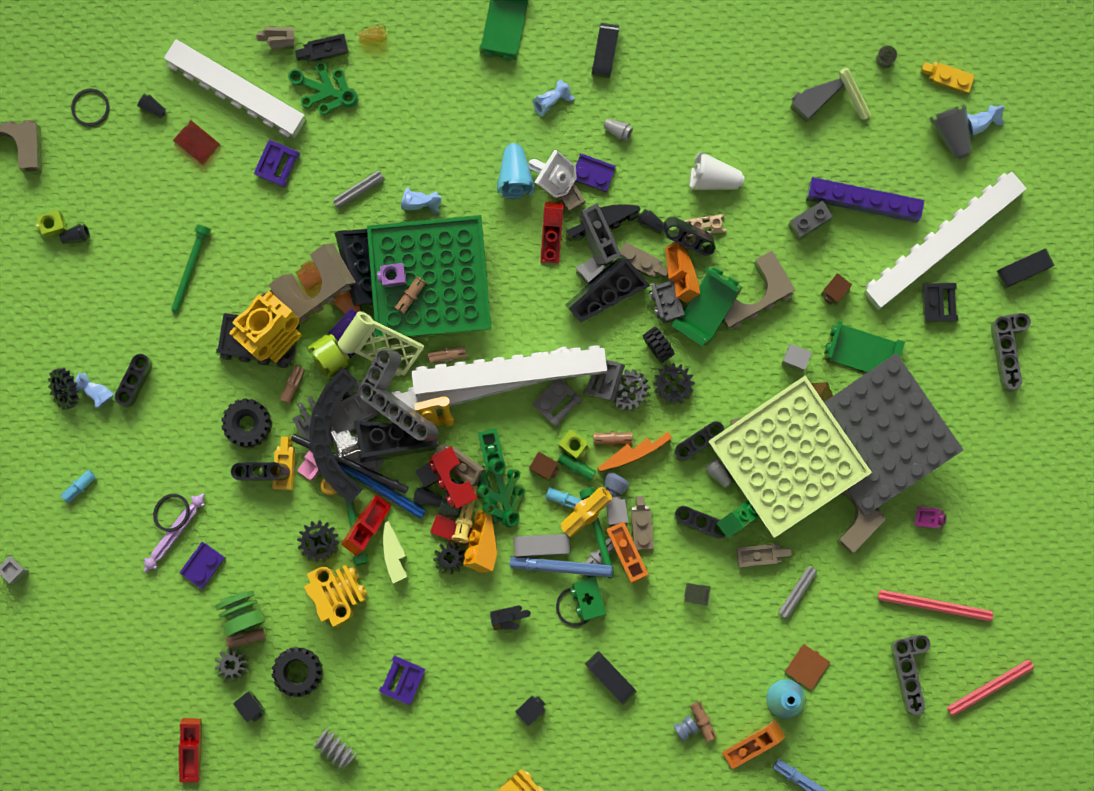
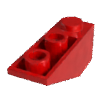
[540,201,564,263]

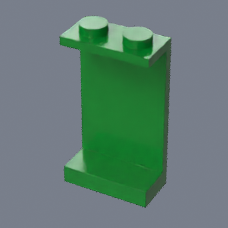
[479,0,529,61]
[672,266,743,347]
[824,321,905,373]

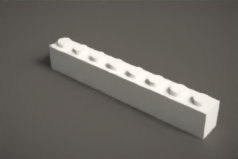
[164,39,306,138]

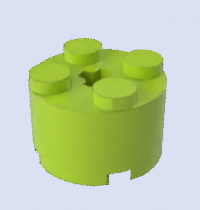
[307,334,349,379]

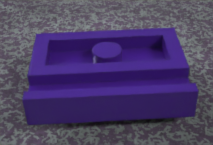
[575,153,616,193]
[179,541,226,589]

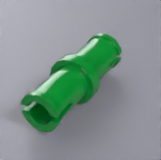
[557,452,596,481]

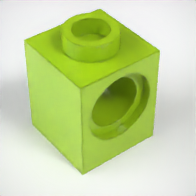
[36,210,67,238]
[558,429,589,460]

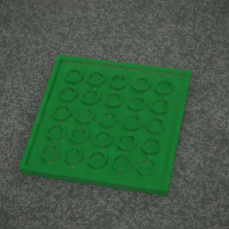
[367,215,492,339]

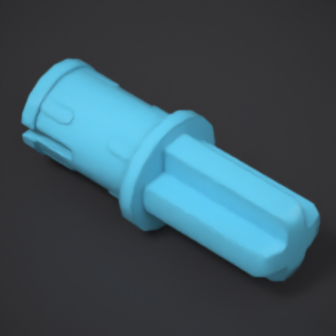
[61,469,97,503]
[545,487,582,509]

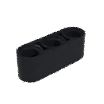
[591,23,619,78]
[664,217,716,256]
[996,248,1055,288]
[115,354,152,408]
[674,421,724,461]
[231,462,290,481]
[674,506,726,539]
[585,650,637,705]

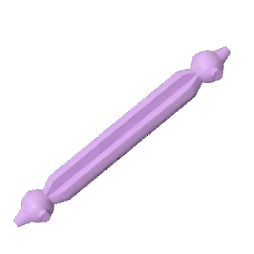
[144,493,205,572]

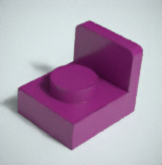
[915,507,947,529]

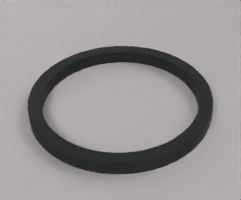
[71,89,109,126]
[153,494,190,532]
[556,587,593,626]

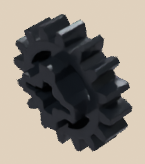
[297,520,340,563]

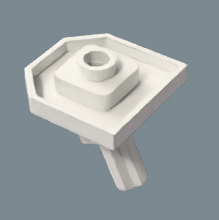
[528,150,577,198]

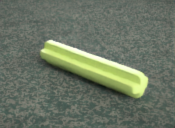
[839,68,871,120]

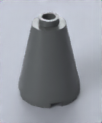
[929,104,972,159]

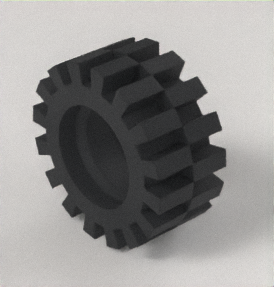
[642,327,675,363]

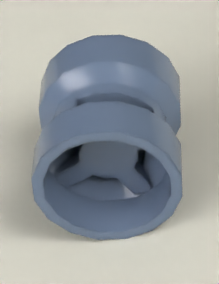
[673,715,700,742]

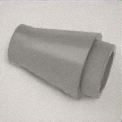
[604,118,633,141]
[705,458,733,487]

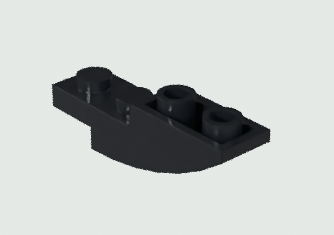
[566,204,640,241]

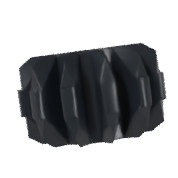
[433,542,465,575]

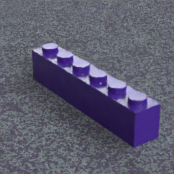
[806,177,925,223]

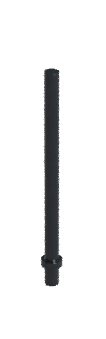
[291,434,409,494]

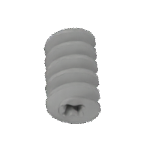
[314,727,358,770]

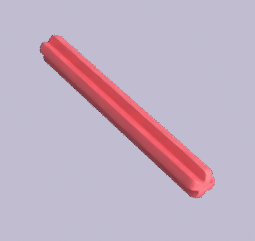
[947,660,1034,716]

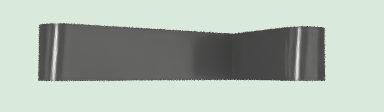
[359,350,438,441]

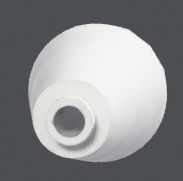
[690,152,744,190]

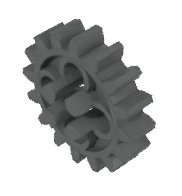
[612,369,651,411]

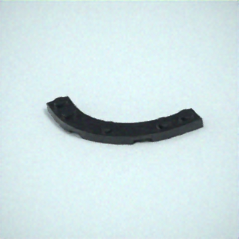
[310,367,363,504]

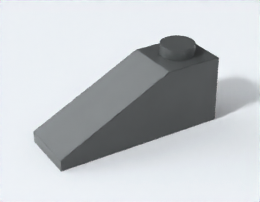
[790,78,844,123]
[580,203,621,265]

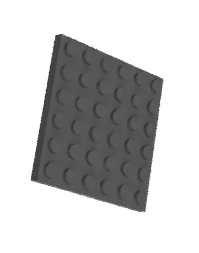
[824,353,964,515]

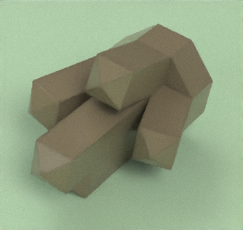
[256,26,294,50]

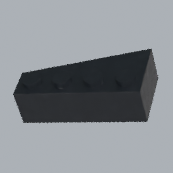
[565,255,650,322]
[353,420,438,463]

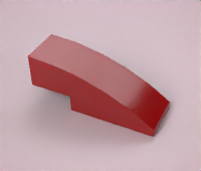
[341,494,391,556]
[179,718,202,783]

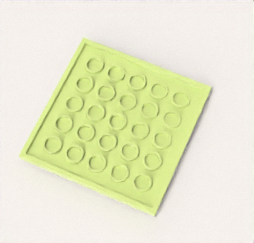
[709,376,872,538]

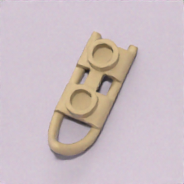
[685,214,727,237]

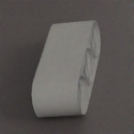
[513,534,570,557]

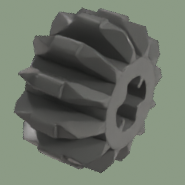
[214,648,248,682]

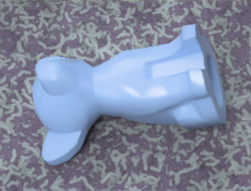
[533,80,574,116]
[967,105,1005,136]
[401,188,441,215]
[75,372,114,408]

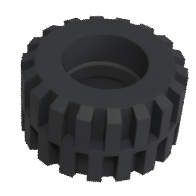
[272,648,323,697]

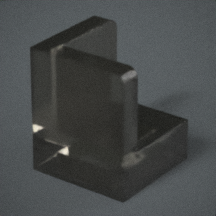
[330,430,358,458]
[683,583,711,606]

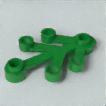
[288,62,358,115]
[477,458,525,527]

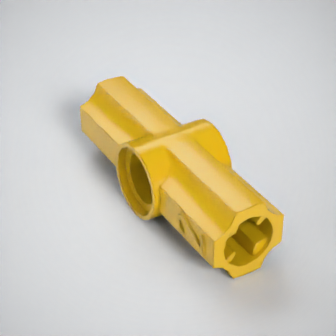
[561,487,612,537]

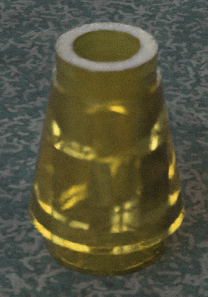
[358,24,387,43]

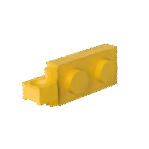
[921,62,975,94]
[272,436,295,490]

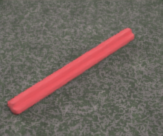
[878,590,993,621]

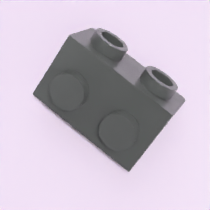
[649,281,685,324]

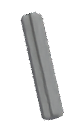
[333,171,384,208]
[779,566,817,618]

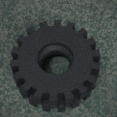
[221,398,272,448]

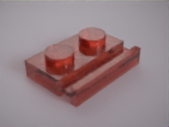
[173,120,220,165]

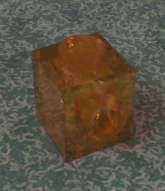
[296,261,322,291]

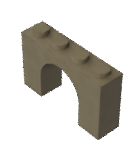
[0,120,42,172]
[269,243,356,324]
[723,251,795,330]
[837,489,886,554]

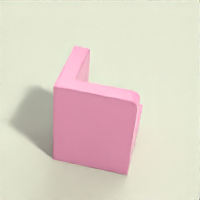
[298,451,320,482]

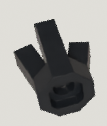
[490,605,531,631]

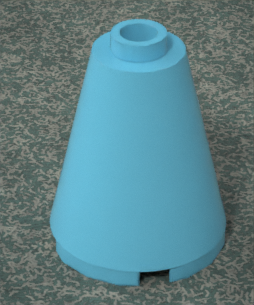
[497,143,535,199]
[766,680,805,719]

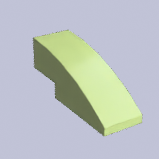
[383,521,408,584]

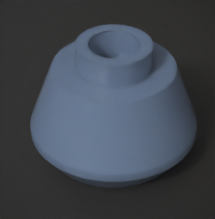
[604,472,630,497]

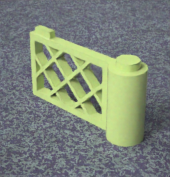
[338,312,424,376]

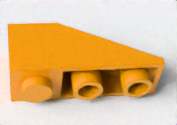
[463,509,497,573]

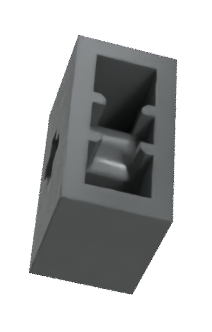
[788,201,833,240]

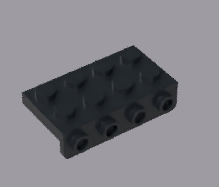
[335,229,373,306]
[216,313,300,368]

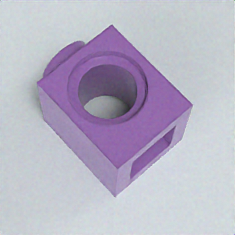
[377,263,407,288]

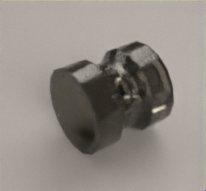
[875,45,897,69]

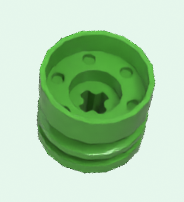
[215,591,265,637]

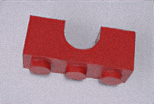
[428,446,477,510]

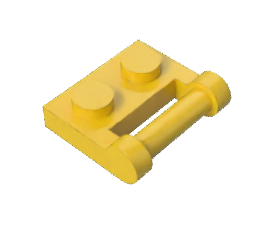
[414,396,454,426]

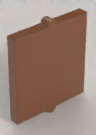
[784,644,830,690]

